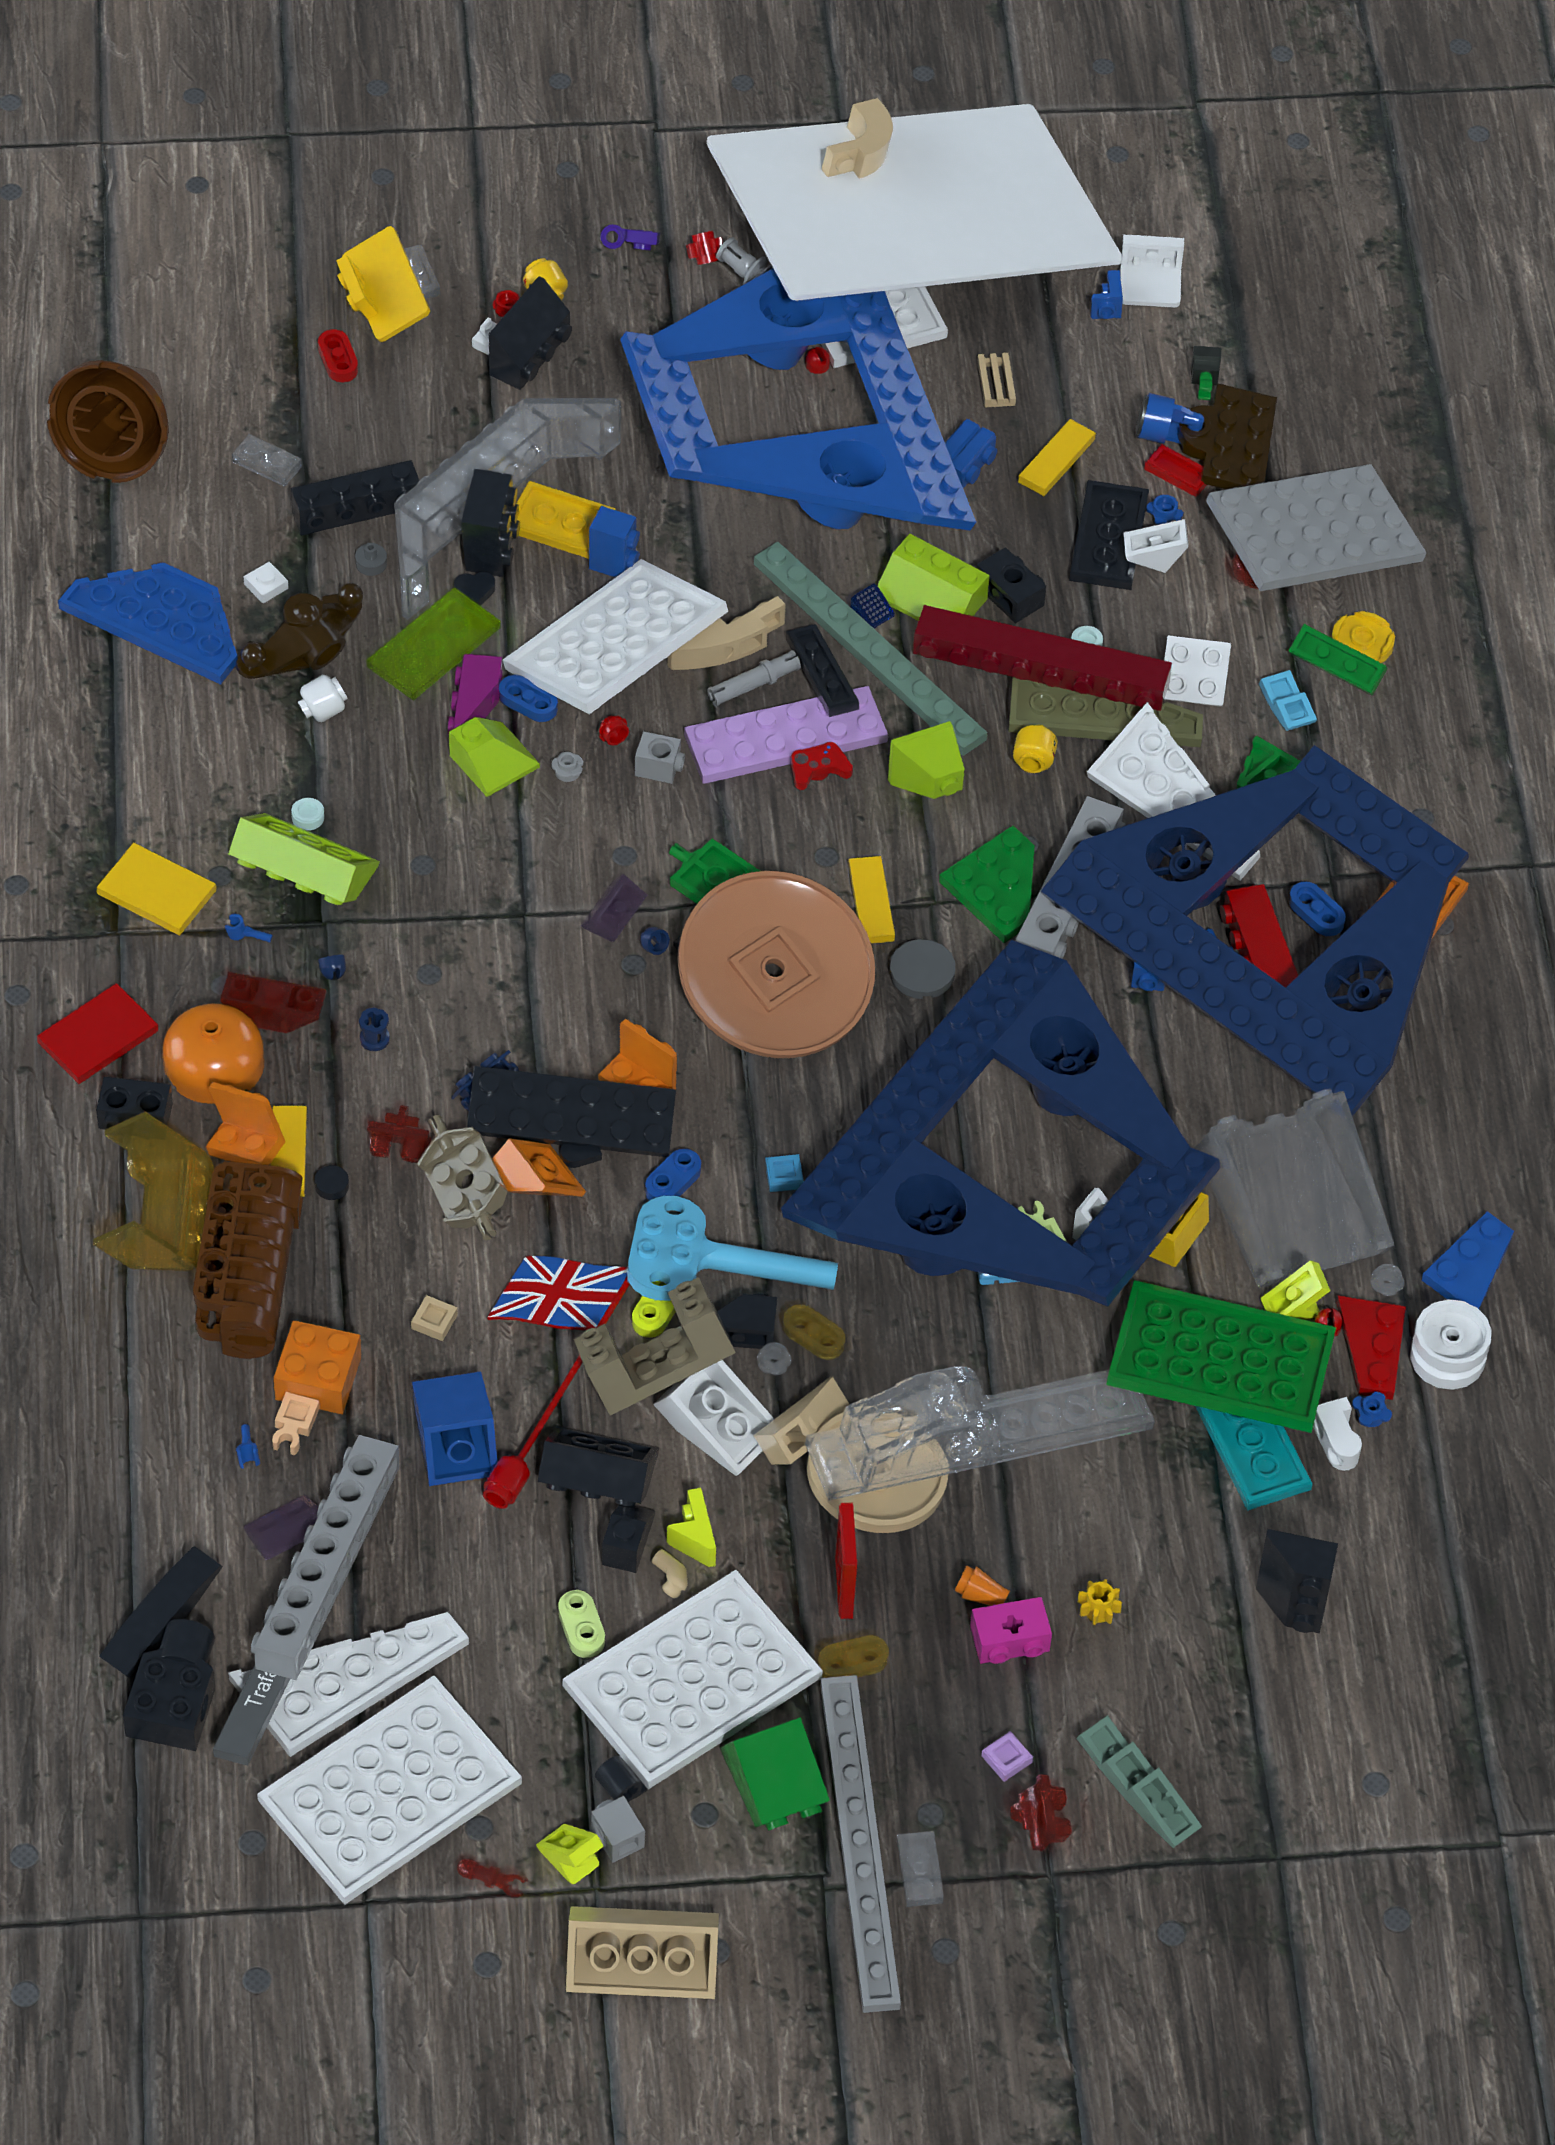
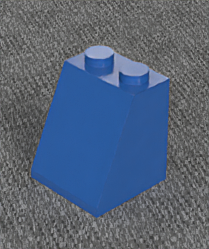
[412,1372,497,1486]

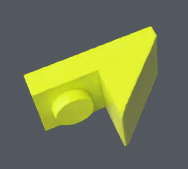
[1261,1260,1330,1320]
[667,1488,716,1567]
[536,1824,603,1884]

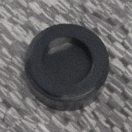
[315,1165,349,1200]

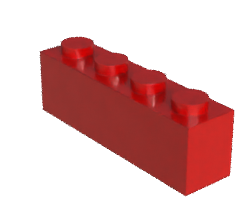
[1220,884,1298,988]

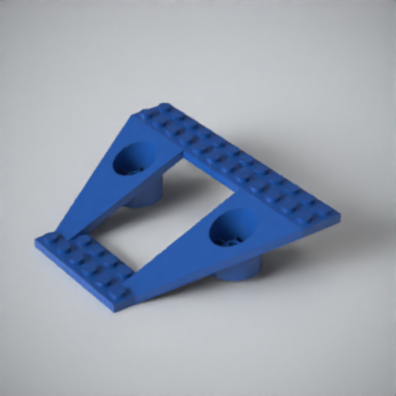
[620,268,976,531]

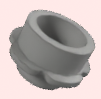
[552,752,583,782]

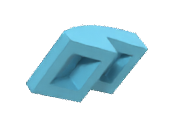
[1259,670,1317,731]

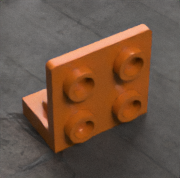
[598,1019,677,1089]
[205,1082,286,1165]

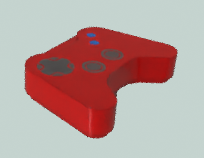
[791,742,853,790]

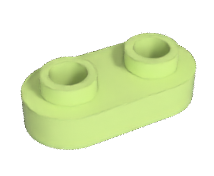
[558,1590,605,1658]

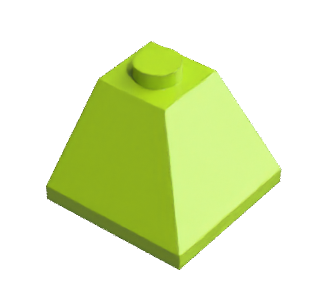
[449,717,540,797]
[888,721,964,799]

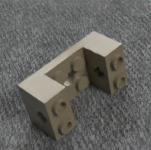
[574,1277,736,1416]

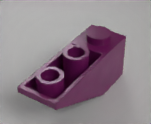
[448,654,503,736]

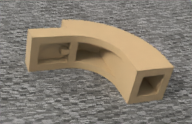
[821,98,893,179]

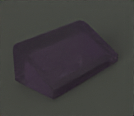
[581,874,648,942]
[244,1495,318,1560]

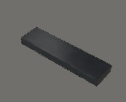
[786,624,859,717]

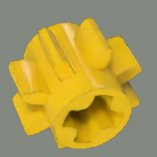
[1077,1579,1122,1625]

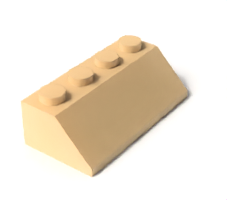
[566,1906,719,1999]

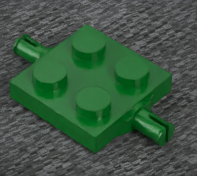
[669,838,760,904]

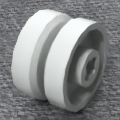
[1410,1299,1492,1390]

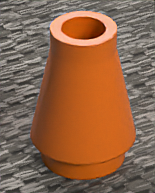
[955,1566,1010,1606]

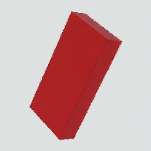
[1144,444,1207,497]

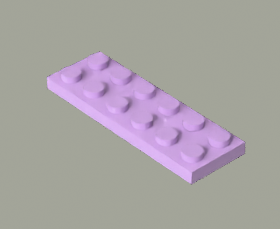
[684,686,888,784]

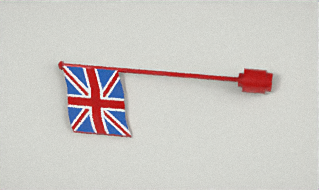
[483,1256,630,1509]

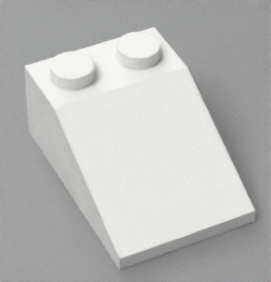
[653,1360,774,1476]

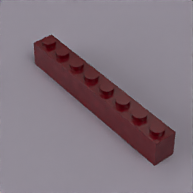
[913,605,1172,711]

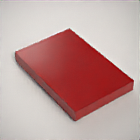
[37,983,159,1084]
[835,1502,857,1619]

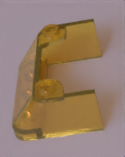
[93,1112,214,1271]

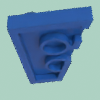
[1422,1211,1514,1310]

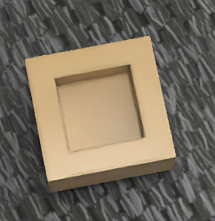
[411,1295,458,1341]

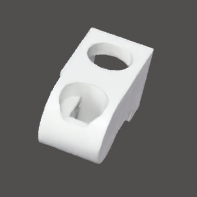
[1313,1397,1362,1471]

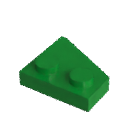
[1237,736,1301,789]

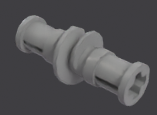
[716,237,773,285]

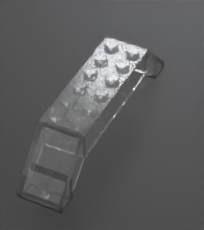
[394,398,621,620]

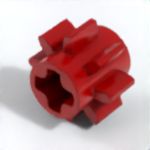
[686,231,723,265]

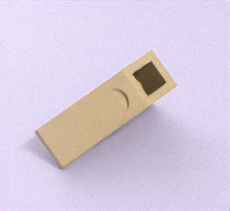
[754,1377,850,1465]

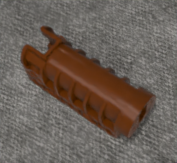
[193,1162,304,1359]

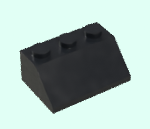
[489,276,572,390]
[537,1426,659,1506]
[1256,1529,1338,1634]

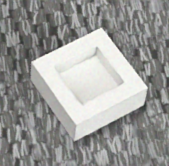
[244,562,289,603]

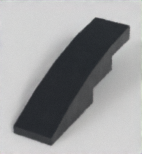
[99,1546,223,1679]

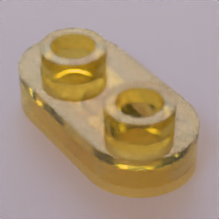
[783,1305,845,1360]
[818,1635,889,1678]

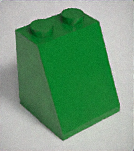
[720,1717,830,1831]

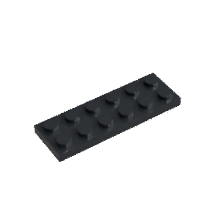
[467,1066,676,1157]

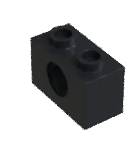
[976,547,1046,624]

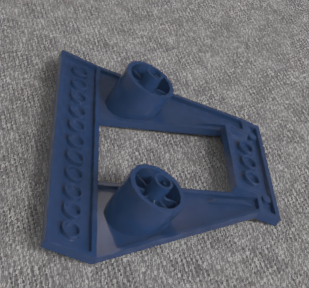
[1041,745,1469,1119]
[781,940,1221,1307]

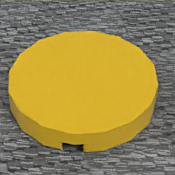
[1332,611,1395,663]

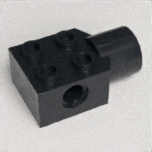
[123,1619,215,1751]

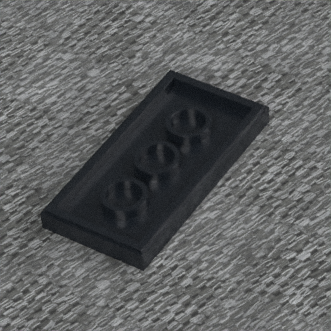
[1069,480,1149,590]

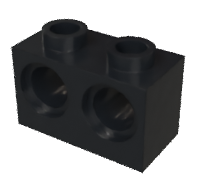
[96,1077,173,1137]

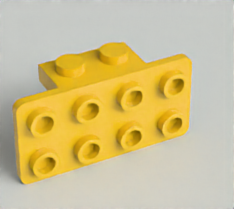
[336,226,430,342]

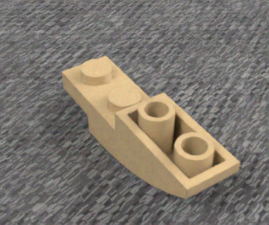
[667,596,785,670]

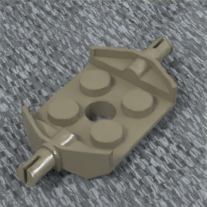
[417,1115,508,1240]

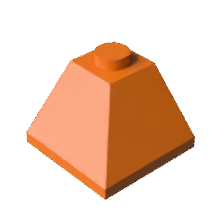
[492,1138,586,1197]

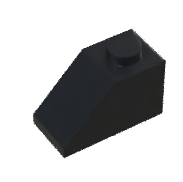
[717,1293,777,1350]
[602,1504,655,1573]

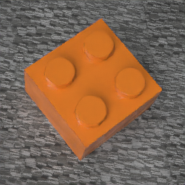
[274,1320,362,1415]

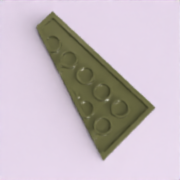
[1009,677,1203,747]

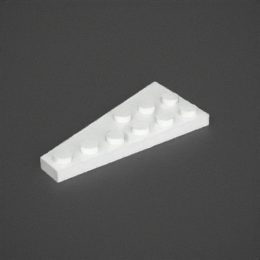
[1087,702,1260,881]
[228,1612,469,1757]

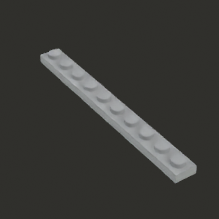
[820,1675,901,2013]

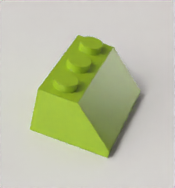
[874,534,989,621]

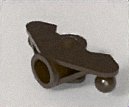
[236,583,363,679]

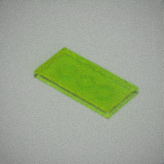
[367,587,501,701]

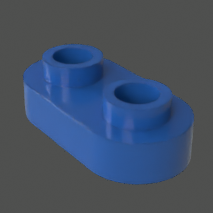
[499,675,558,722]
[1289,882,1346,936]
[645,1149,701,1201]

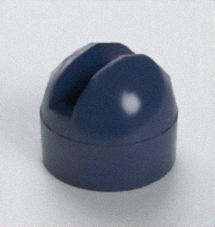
[640,927,670,955]
[318,955,346,980]

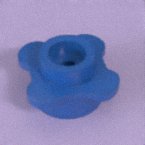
[1146,495,1183,525]
[1352,1392,1392,1427]

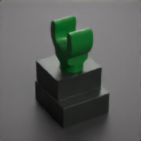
[1191,346,1222,400]

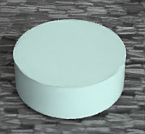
[1071,626,1103,646]
[291,798,324,830]

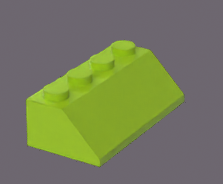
[228,813,380,905]

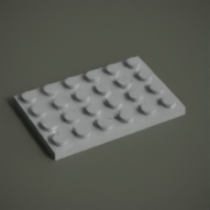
[1206,464,1426,591]

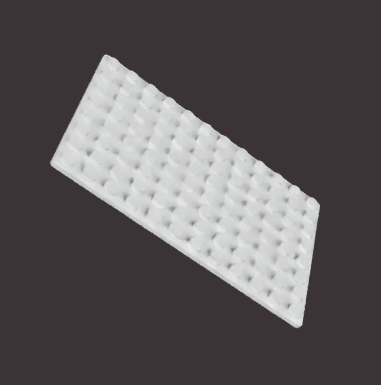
[706,104,1123,301]

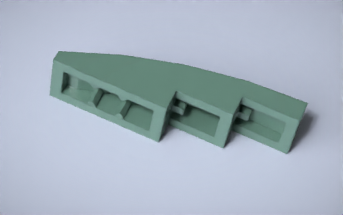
[1076,1715,1202,1848]

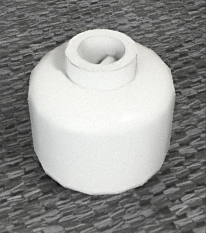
[298,675,348,722]

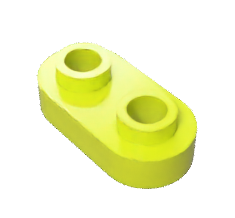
[632,1281,676,1338]

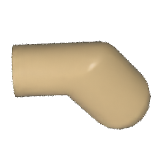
[652,1549,688,1598]

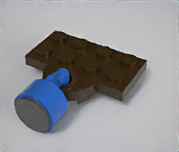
[1136,383,1277,489]

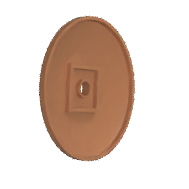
[678,871,875,1058]

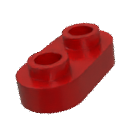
[318,329,358,382]

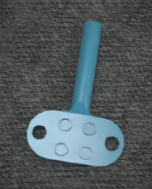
[627,1196,838,1301]

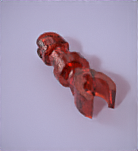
[457,1859,529,1897]

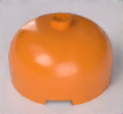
[162,1003,265,1104]

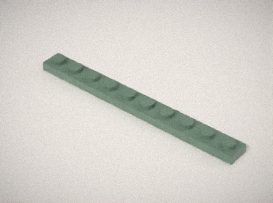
[754,542,988,756]

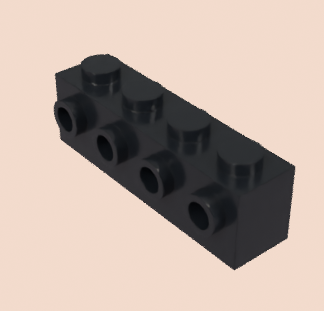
[291,460,421,536]

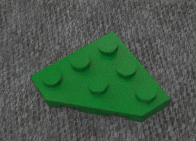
[939,825,1035,943]

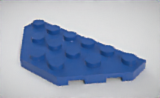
[58,563,238,685]

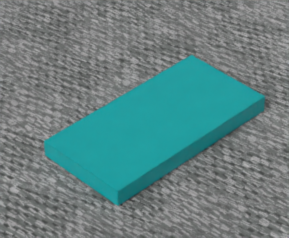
[1195,1406,1313,1511]

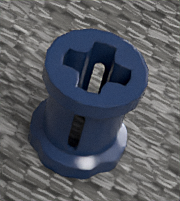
[359,1008,390,1051]

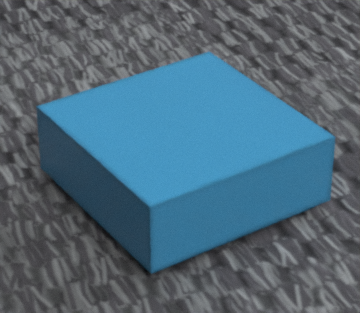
[765,1154,804,1192]

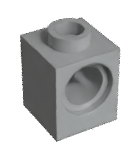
[635,731,685,784]
[591,1796,645,1863]

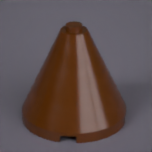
[47,360,169,483]

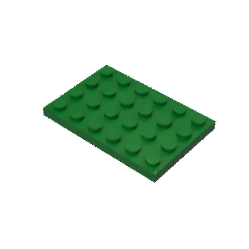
[1106,1280,1336,1433]

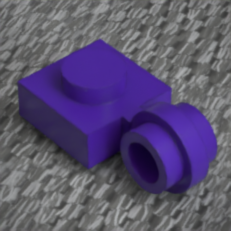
[601,224,660,250]

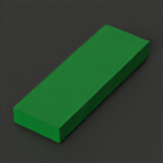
[1289,624,1388,696]

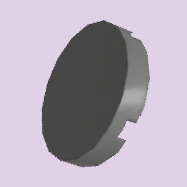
[890,939,956,999]

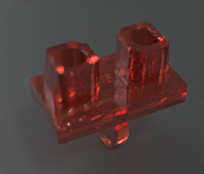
[367,1105,432,1163]
[1010,1774,1072,1851]

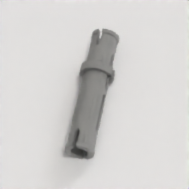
[707,650,801,707]

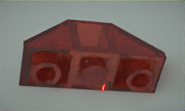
[220,972,327,1033]

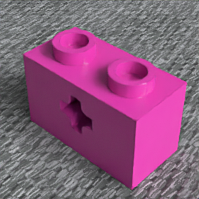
[970,1597,1052,1664]

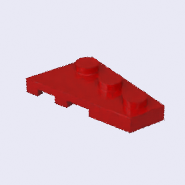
[1336,1296,1406,1400]

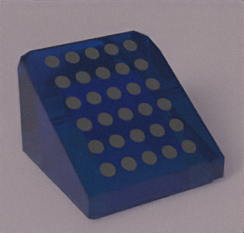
[850,583,895,629]

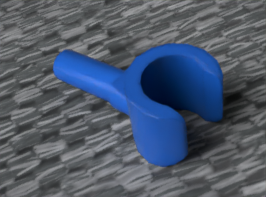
[225,914,273,943]
[236,1424,260,1469]

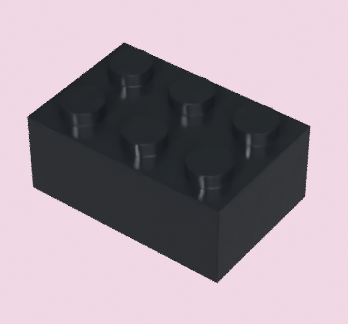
[461,468,520,577]

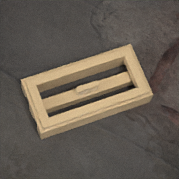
[977,353,1016,407]

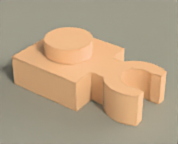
[272,1392,320,1455]

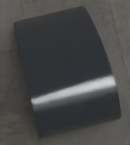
[595,1756,663,1802]

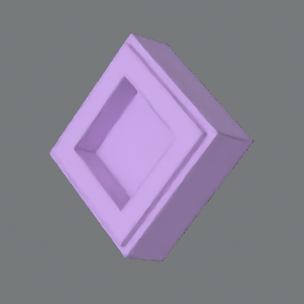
[982,1731,1033,1782]

